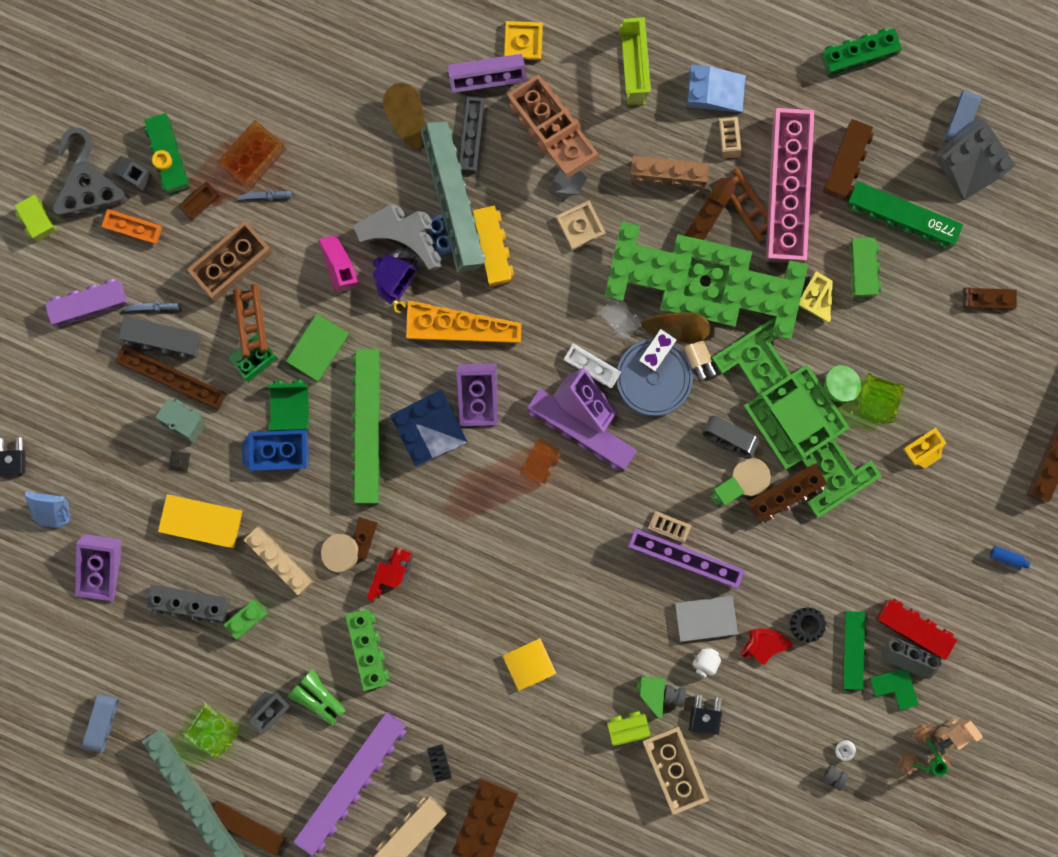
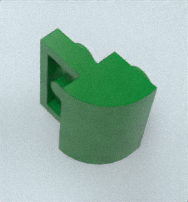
[228,333,278,383]

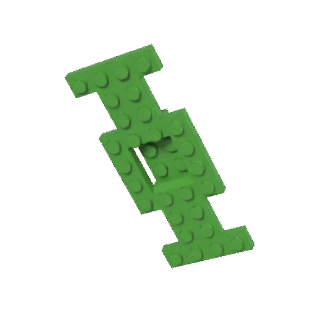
[712,317,882,518]

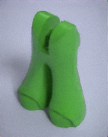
[287,669,346,726]

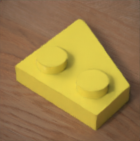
[799,272,833,323]

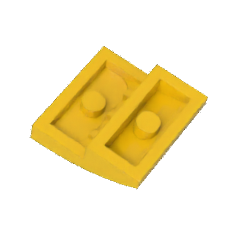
[502,638,556,691]

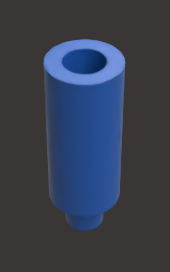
[990,546,1030,569]

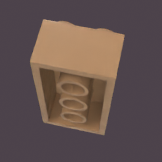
[187,220,273,302]

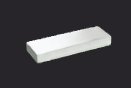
[563,344,621,388]

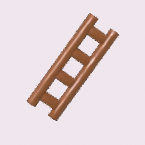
[716,167,768,243]
[233,284,268,358]

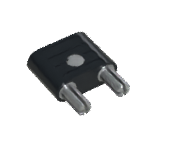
[0,437,26,475]
[688,694,722,735]

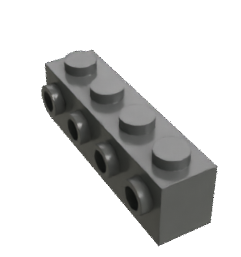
[146,585,230,624]

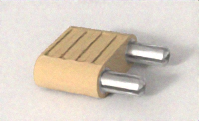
[683,341,716,380]

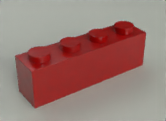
[875,598,958,660]

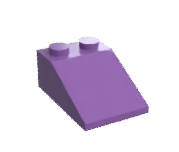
[457,363,498,426]
[553,367,617,434]
[75,534,122,601]

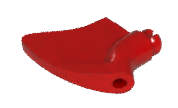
[740,628,793,665]

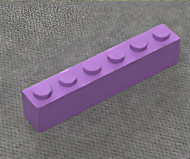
[527,389,637,472]
[627,529,745,589]

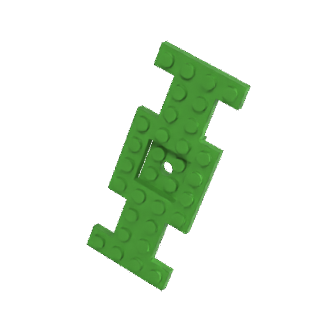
[604,221,808,339]

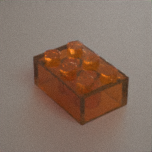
[218,120,286,191]
[520,438,561,487]

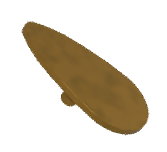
[383,83,424,149]
[641,312,710,343]

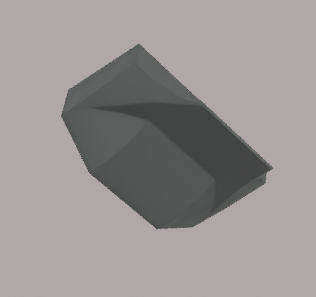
[549,169,588,201]
[249,692,291,735]

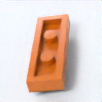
[101,209,163,245]

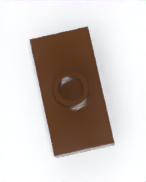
[353,517,378,559]

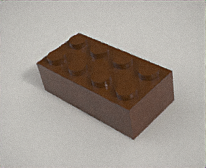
[451,777,518,857]

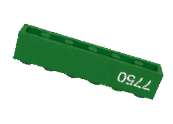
[846,181,963,249]

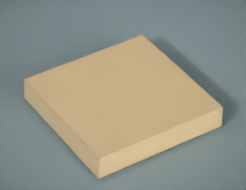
[555,200,606,251]

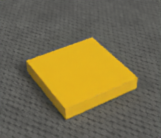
[504,21,543,61]

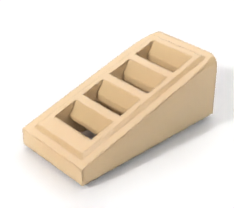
[719,117,741,159]
[648,511,692,544]

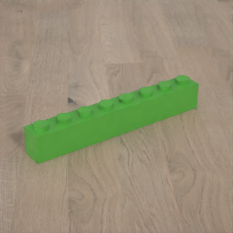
[351,349,380,504]

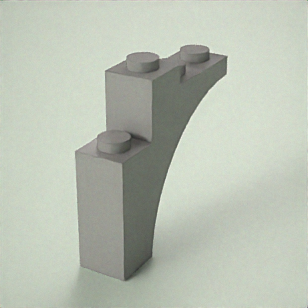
[353,204,442,270]

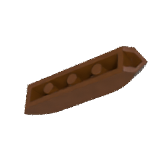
[684,177,736,240]

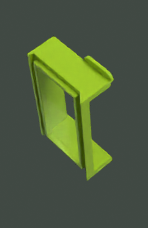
[619,17,651,106]

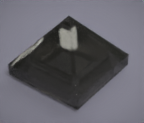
[168,451,191,472]

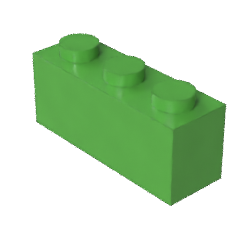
[849,238,881,298]

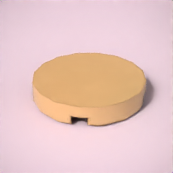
[732,458,771,496]
[321,534,359,572]

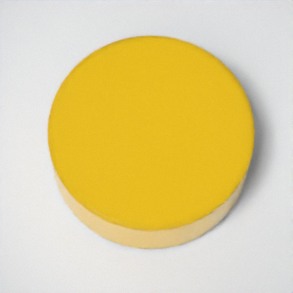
[152,150,172,171]

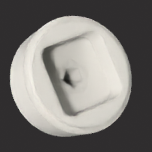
[835,740,856,761]

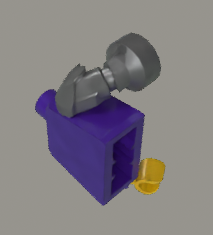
[373,247,426,313]

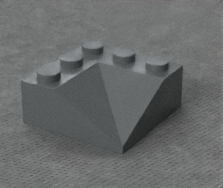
[932,120,1016,200]

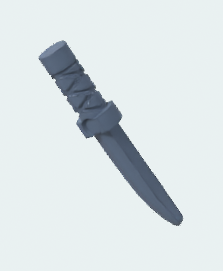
[237,190,292,200]
[124,302,179,312]

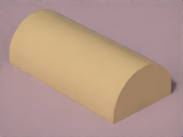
[643,726,709,815]

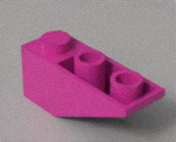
[318,235,358,293]

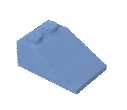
[686,65,746,113]

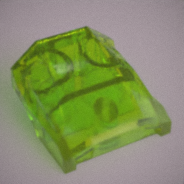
[856,373,905,424]
[183,702,239,758]

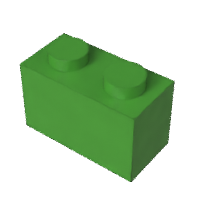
[710,477,745,507]
[224,599,269,640]

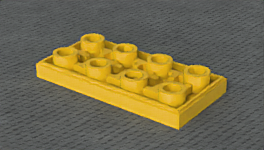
[158,494,243,548]

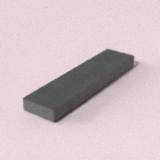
[458,96,485,173]

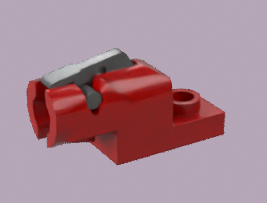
[366,547,413,601]

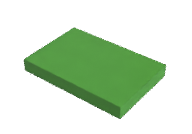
[286,314,349,382]

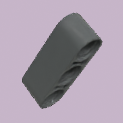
[702,415,759,459]
[882,638,942,679]

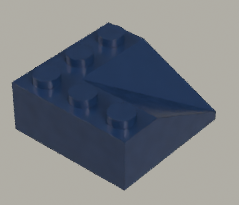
[390,389,468,468]

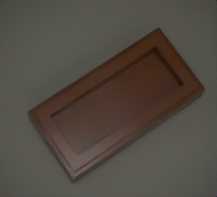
[179,181,220,221]

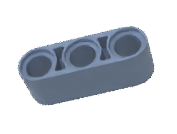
[944,90,981,142]
[82,693,119,753]

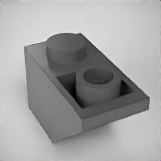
[110,156,153,191]

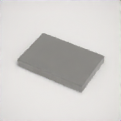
[675,596,738,642]

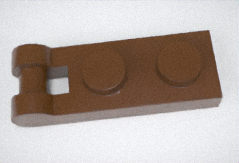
[963,287,1017,309]

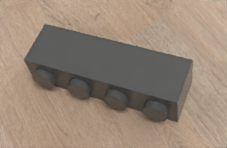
[119,316,202,359]

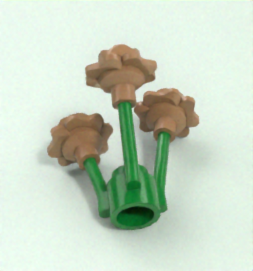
[898,724,951,776]

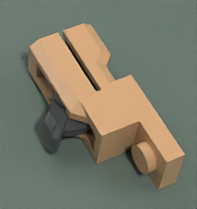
[934,718,983,756]

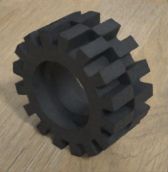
[789,607,827,642]
[427,744,452,782]

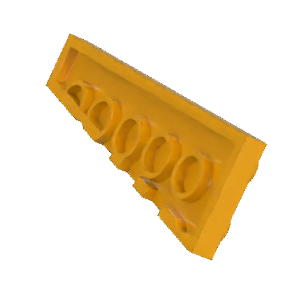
[406,301,521,343]

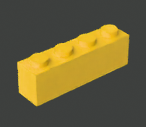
[473,206,514,287]

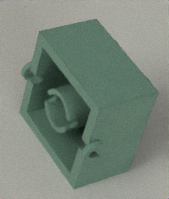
[155,398,206,444]

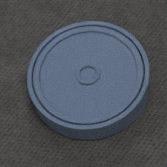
[616,339,693,417]

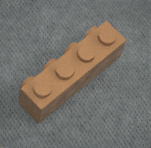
[630,156,709,188]

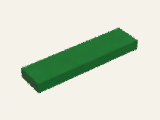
[843,611,865,690]

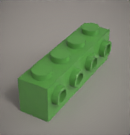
[345,609,390,691]

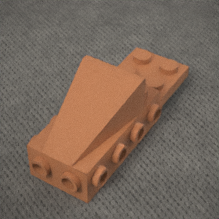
[507,74,600,178]

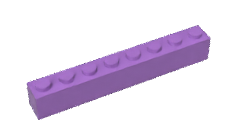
[294,712,407,856]

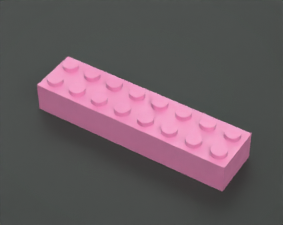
[766,108,814,263]

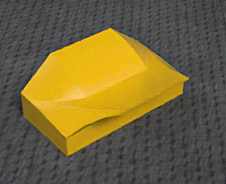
[903,428,947,469]

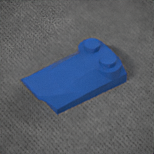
[242,430,309,471]

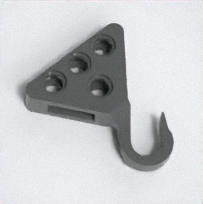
[53,127,128,218]

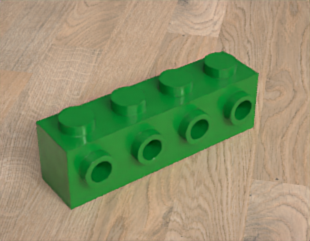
[821,28,902,77]

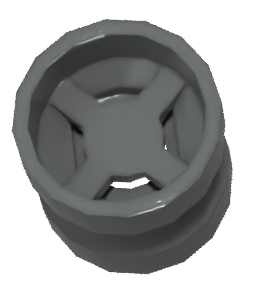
[663,685,686,708]
[822,764,849,791]

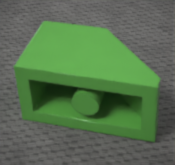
[636,676,665,718]

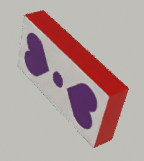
[639,329,676,372]

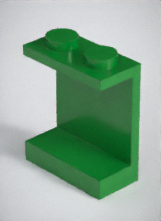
[268,380,309,431]

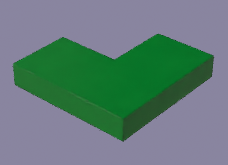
[869,668,919,710]

